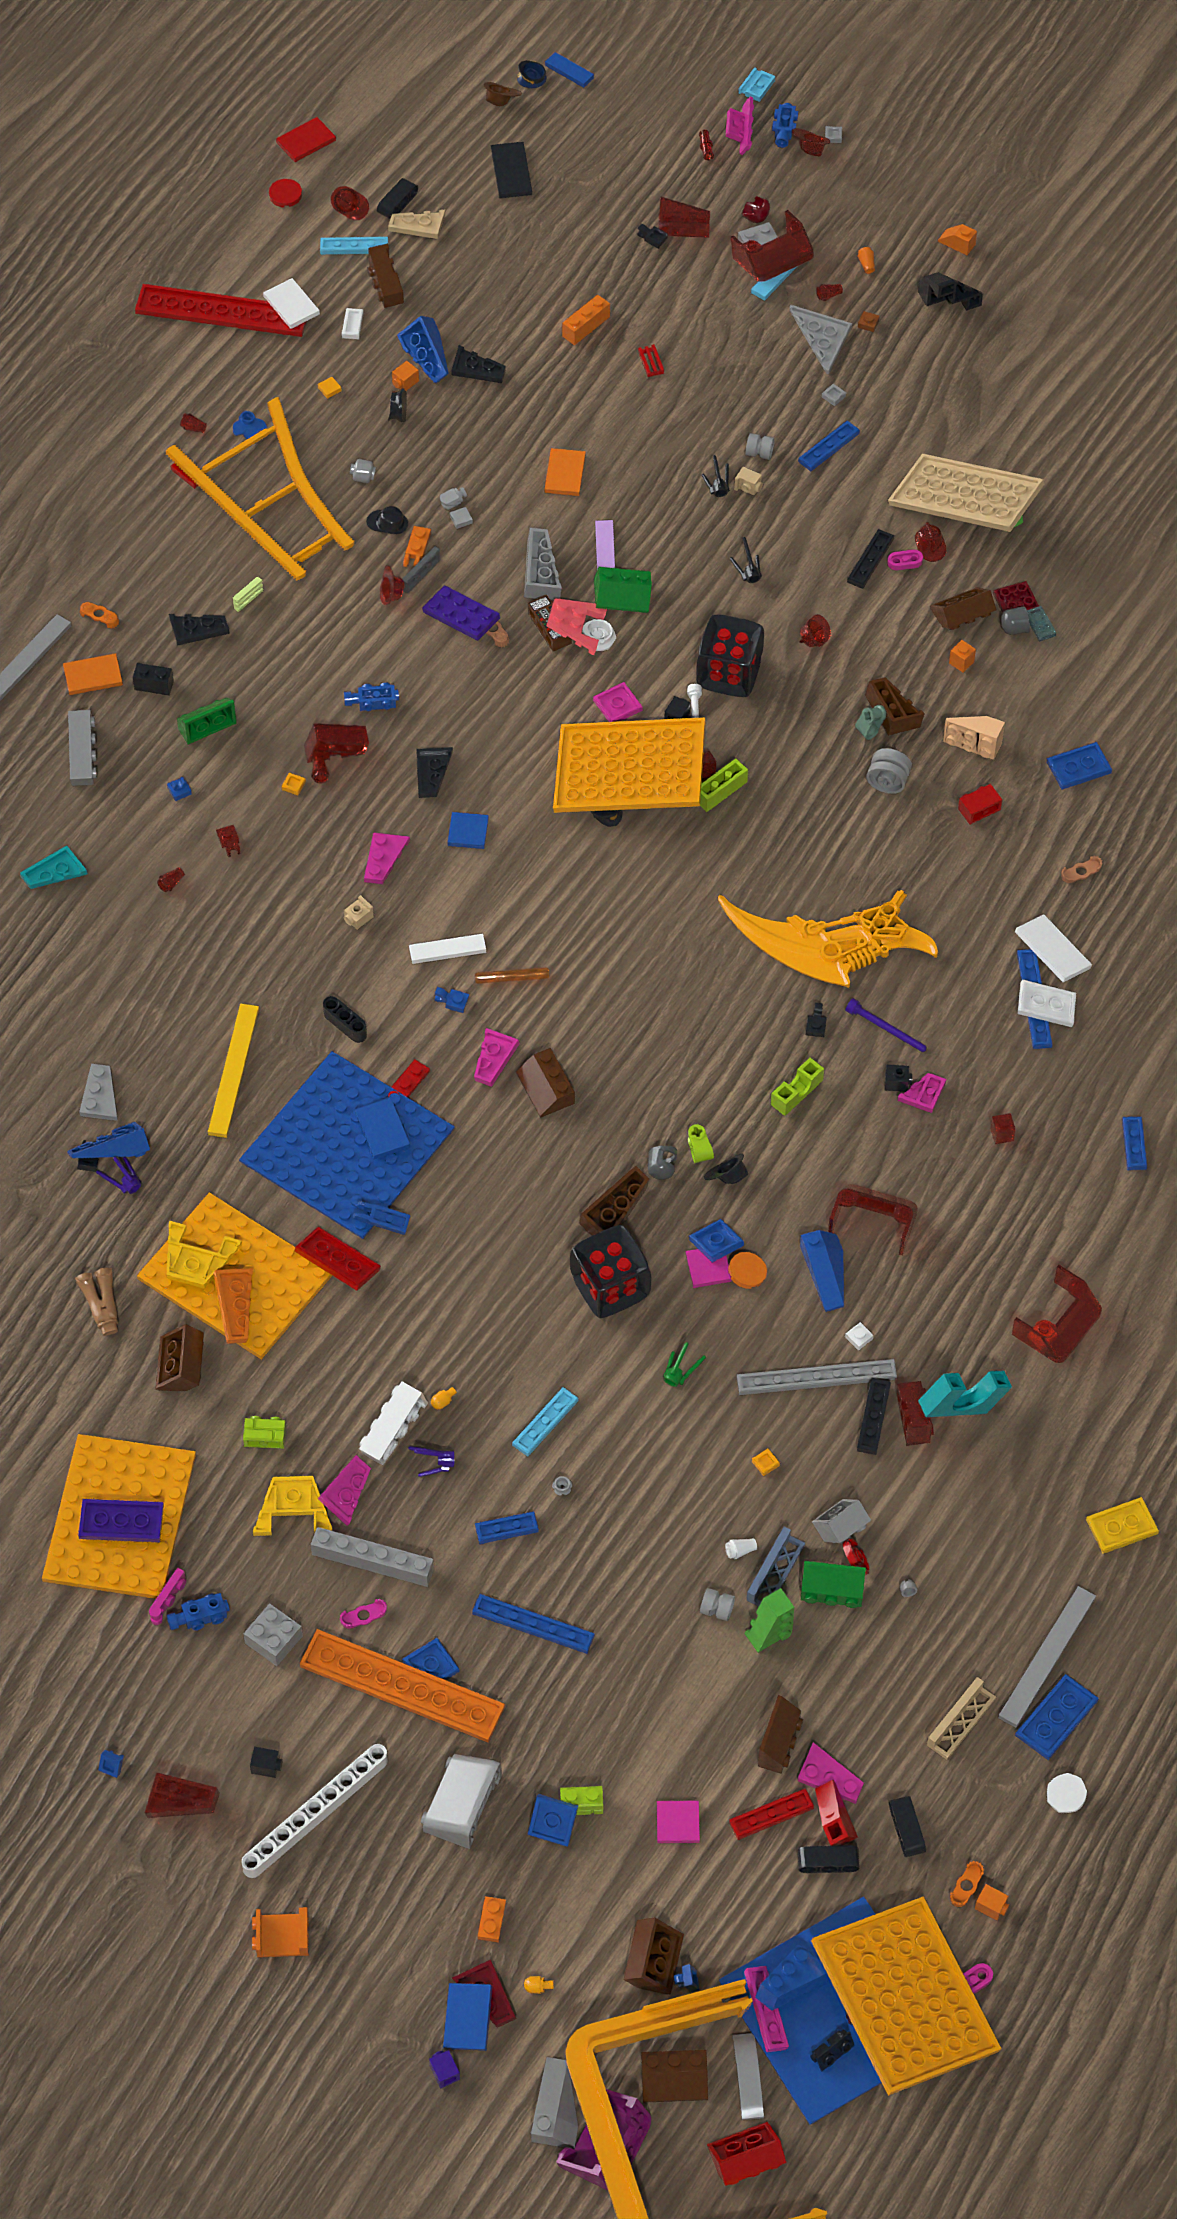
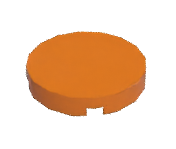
[728,1252,767,1289]

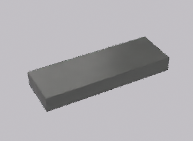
[401,546,440,593]

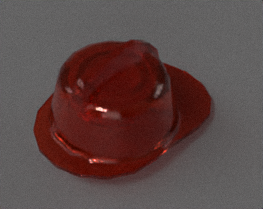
[792,128,830,157]
[331,186,369,220]
[915,522,946,562]
[380,565,405,605]
[799,614,831,647]

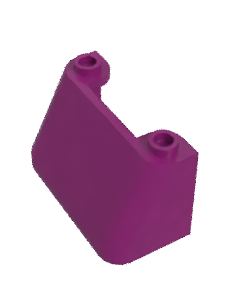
[556,2089,651,2190]

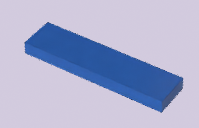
[798,420,860,472]

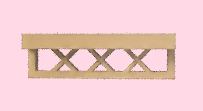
[927,1677,996,1760]

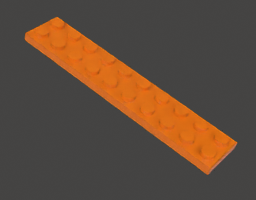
[300,1629,505,1743]

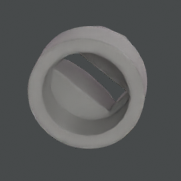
[900,1579,917,1597]

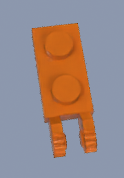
[403,526,431,567]

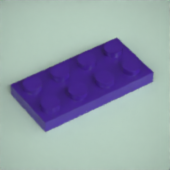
[422,585,500,641]
[78,1499,164,1542]

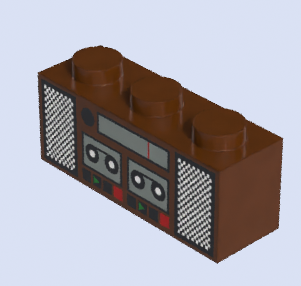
[528,595,572,652]

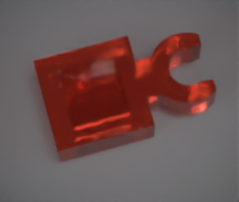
[216,825,240,857]

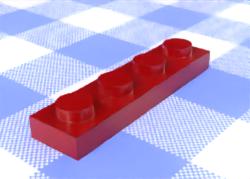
[388,1059,430,1098]

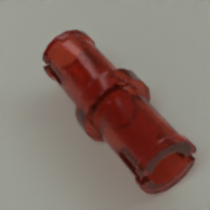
[699,130,714,161]

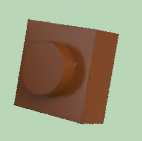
[858,311,880,332]

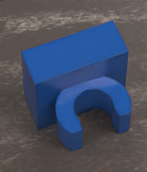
[167,777,192,801]
[98,1750,124,1778]
[674,1964,700,1993]

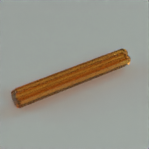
[475,967,549,984]

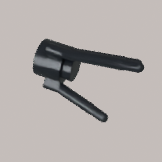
[702,455,730,497]
[730,537,762,583]

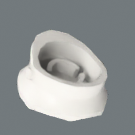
[582,619,616,651]
[1047,1773,1087,1813]

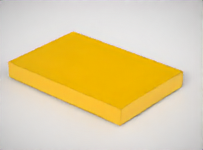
[1086,1497,1159,1554]

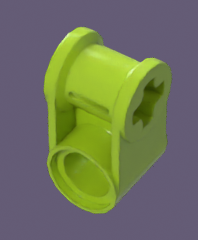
[688,1124,714,1163]

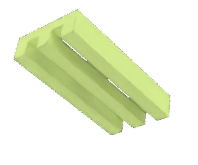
[233,577,263,612]

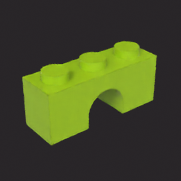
[771,1058,824,1116]

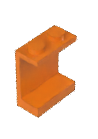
[252,1907,309,1957]

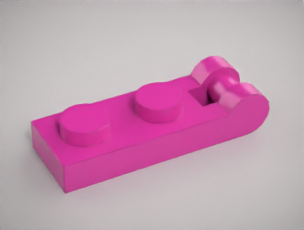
[149,1568,186,1625]

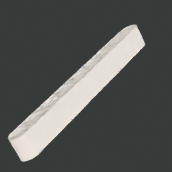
[242,1744,388,1878]

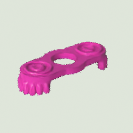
[340,1599,387,1629]

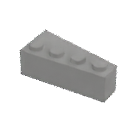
[524,528,562,601]
[68,710,97,786]

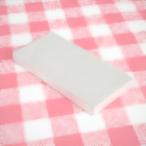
[1015,914,1092,982]

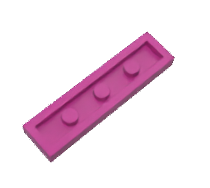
[744,1966,789,2052]

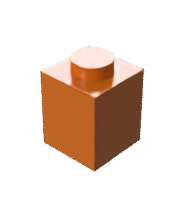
[392,360,419,391]
[949,640,976,673]
[975,1884,1010,1921]

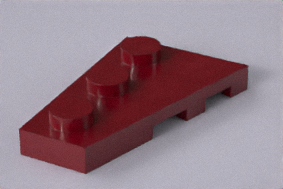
[452,1960,517,2028]

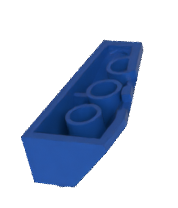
[397,316,449,383]
[67,1122,150,1158]
[800,1230,844,1312]

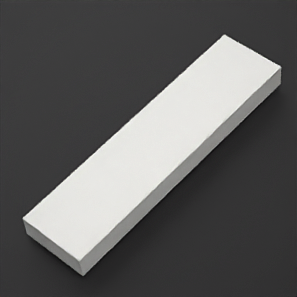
[409,934,486,964]

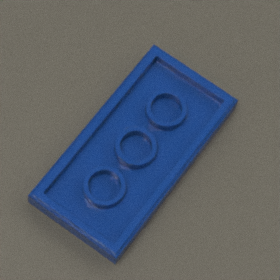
[1015,1674,1099,1760]

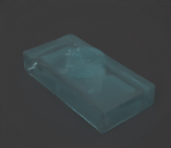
[1027,606,1056,642]

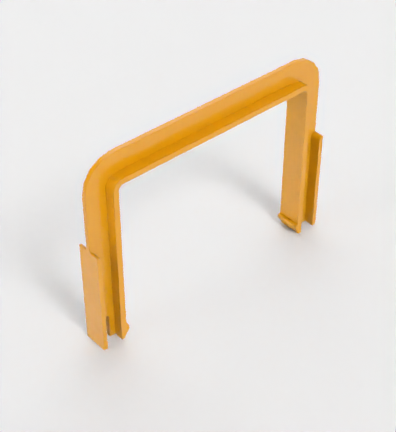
[565,1979,827,2219]

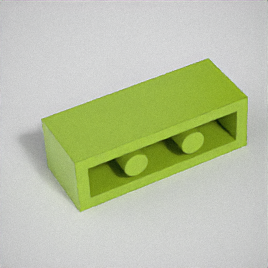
[700,758,748,812]

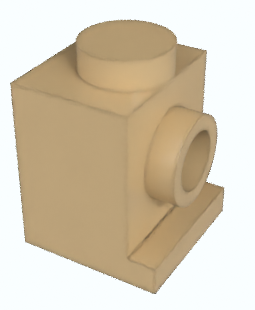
[734,467,763,495]
[344,895,374,929]

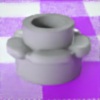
[552,1476,572,1495]

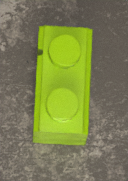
[243,1416,286,1449]
[560,1786,603,1815]

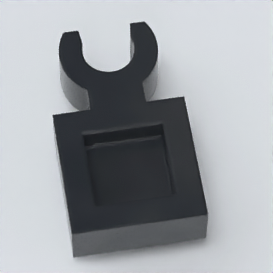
[77,1140,98,1172]

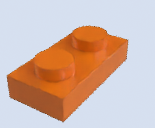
[478,1896,506,1943]

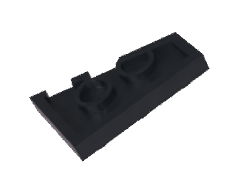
[451,345,506,383]
[169,614,230,646]
[416,747,453,798]

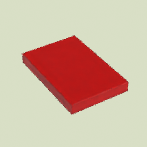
[276,117,336,162]

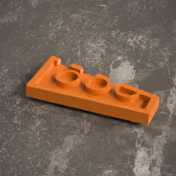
[213,1268,253,1344]

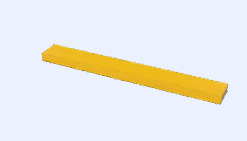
[208,1004,259,1138]

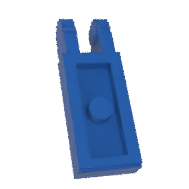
[353,1201,410,1235]

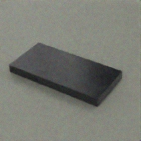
[491,142,532,199]

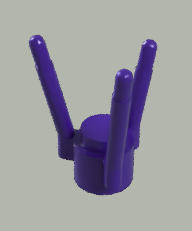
[96,1157,141,1194]
[408,1446,454,1477]

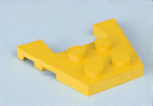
[167,1221,242,1288]
[253,1476,333,1536]

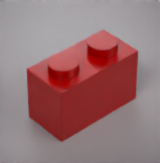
[958,784,1002,825]

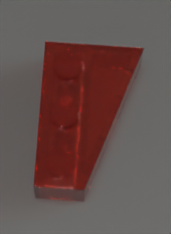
[659,197,710,238]
[304,723,369,763]
[896,1381,934,1446]
[144,1773,220,1818]

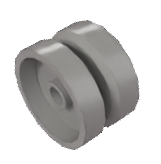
[866,749,912,794]

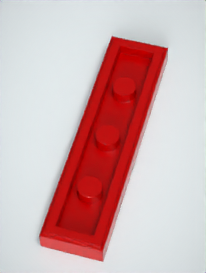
[729,1788,814,1840]

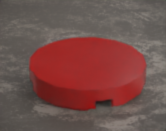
[269,179,302,207]
[842,1538,870,1576]

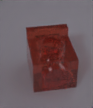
[702,751,717,783]

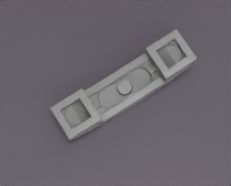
[732,2033,764,2120]

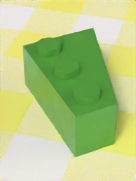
[745,1588,795,1653]

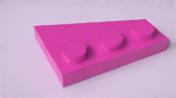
[364,833,410,884]
[474,1028,519,1087]
[317,1455,371,1526]
[797,1742,864,1804]

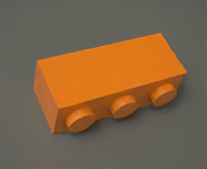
[562,294,610,345]

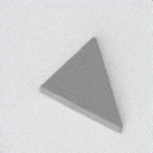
[790,305,852,374]

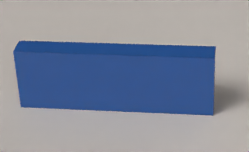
[545,52,594,88]
[1122,1117,1147,1170]
[475,1511,539,1544]

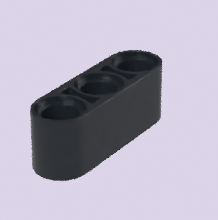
[377,178,418,219]
[323,996,367,1043]
[889,1796,926,1858]
[797,1845,860,1873]

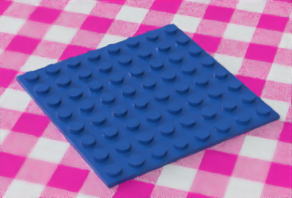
[239,1051,455,1239]
[719,1897,882,2125]

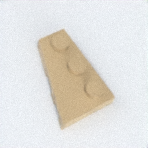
[388,210,445,239]

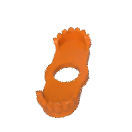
[80,602,119,629]
[950,1861,984,1907]

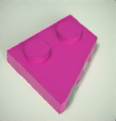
[898,1073,946,1113]

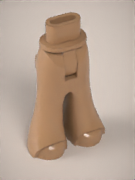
[75,1268,118,1336]

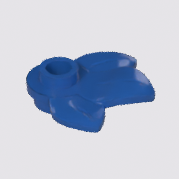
[233,411,267,439]

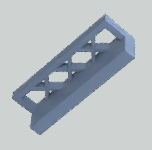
[747,1527,805,1606]

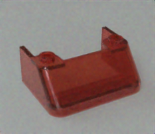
[731,210,814,282]
[828,1184,918,1256]
[1012,1265,1102,1363]

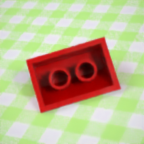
[707,2122,786,2186]

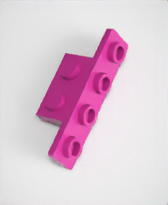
[726,96,754,155]

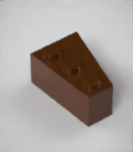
[367,243,404,308]
[865,677,925,736]

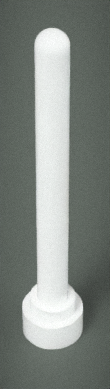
[687,684,702,718]

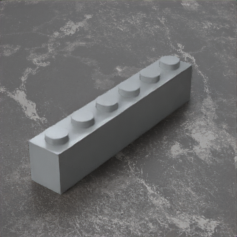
[311,1527,434,1587]

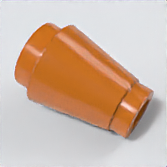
[857,247,875,274]

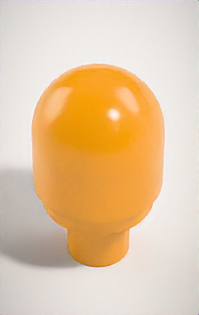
[431,1387,457,1410]
[524,1976,554,1994]

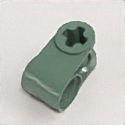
[855,705,886,740]

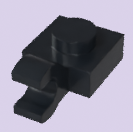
[637,224,668,249]
[806,1002,827,1037]

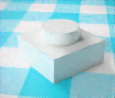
[845,1322,874,1351]

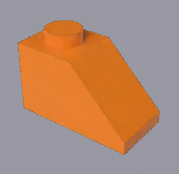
[938,224,977,255]

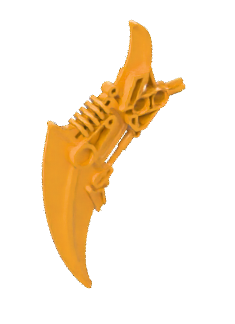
[718,890,938,988]

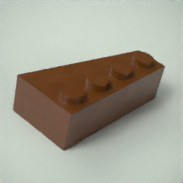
[579,1166,649,1236]

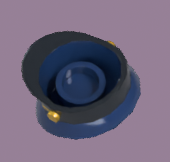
[517,60,547,88]

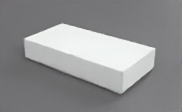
[342,308,364,340]

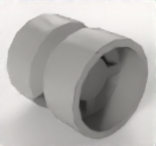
[745,433,774,460]
[700,1588,735,1622]

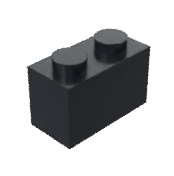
[133,663,174,696]

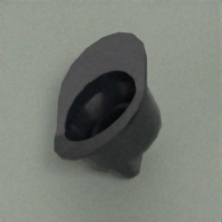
[366,506,408,534]
[704,1153,748,1184]

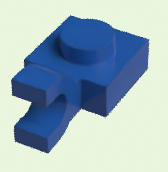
[434,987,469,1013]

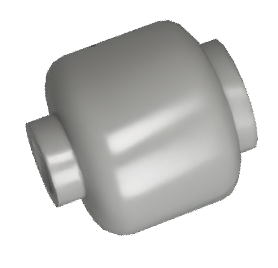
[350,459,376,484]

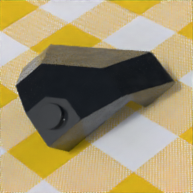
[918,272,983,311]

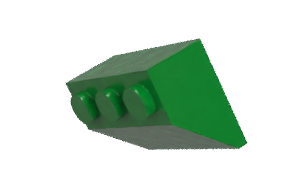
[594,567,652,613]
[177,698,237,745]
[801,1561,866,1608]

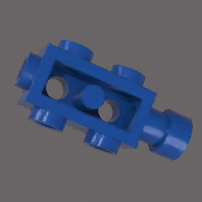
[772,103,798,148]
[344,683,399,711]
[166,1593,230,1630]

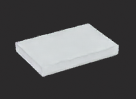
[263,278,320,329]
[1018,980,1076,1027]

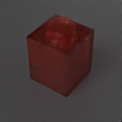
[990,1113,1016,1144]

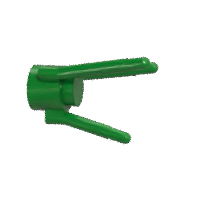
[663,1342,706,1387]

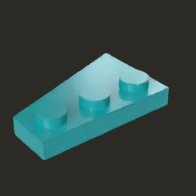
[20,846,88,889]

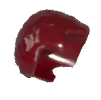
[742,196,770,223]

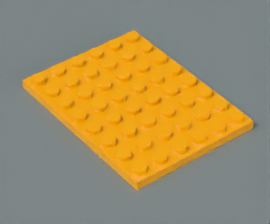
[553,717,706,813]
[137,1192,333,1360]
[42,1434,196,1599]
[811,1897,1001,2096]

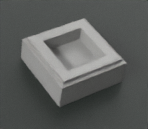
[825,126,842,143]
[822,384,846,406]
[450,507,473,529]

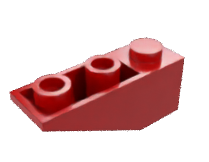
[815,1780,858,1846]

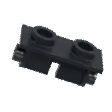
[810,2029,855,2072]

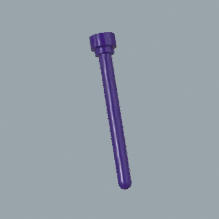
[845,998,927,1052]

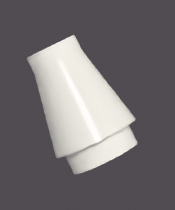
[725,1538,757,1559]

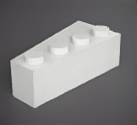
[359,1382,428,1465]

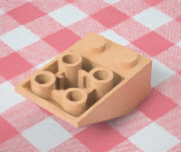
[943,716,1005,760]

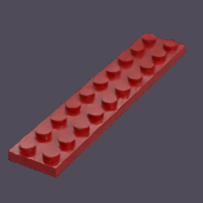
[135,284,307,337]

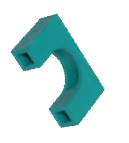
[918,1371,1012,1417]

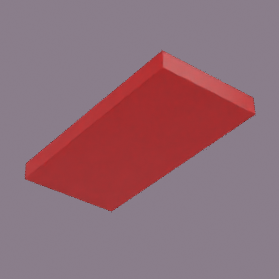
[294,1227,381,1291]

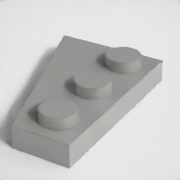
[79,1064,118,1121]

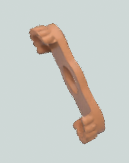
[486,621,509,648]
[1061,856,1102,883]

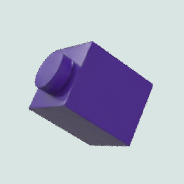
[429,2050,460,2089]

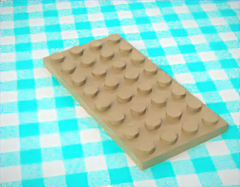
[888,454,1044,532]

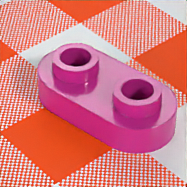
[887,550,923,570]
[963,1963,993,1994]

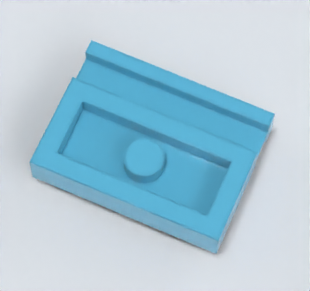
[739,67,775,102]

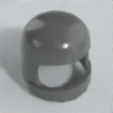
[1001,606,1030,635]
[647,1146,677,1180]

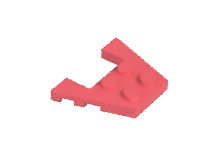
[546,598,607,655]

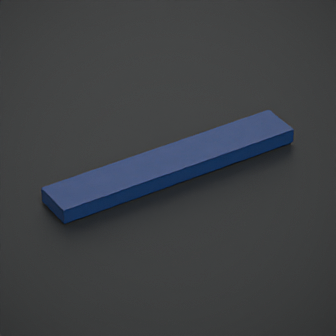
[1017,949,1052,1049]
[472,1594,595,1654]

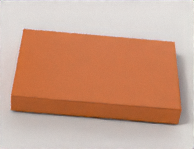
[544,448,586,496]
[63,653,123,695]

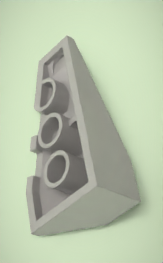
[531,2057,578,2149]

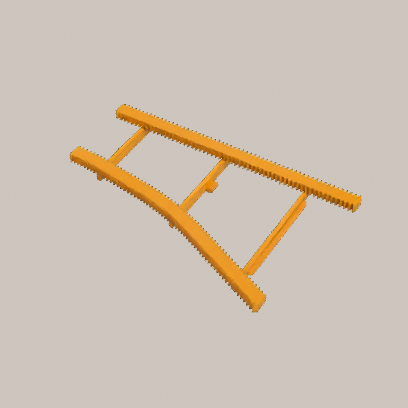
[166,397,354,581]

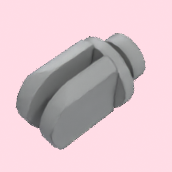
[440,487,467,510]

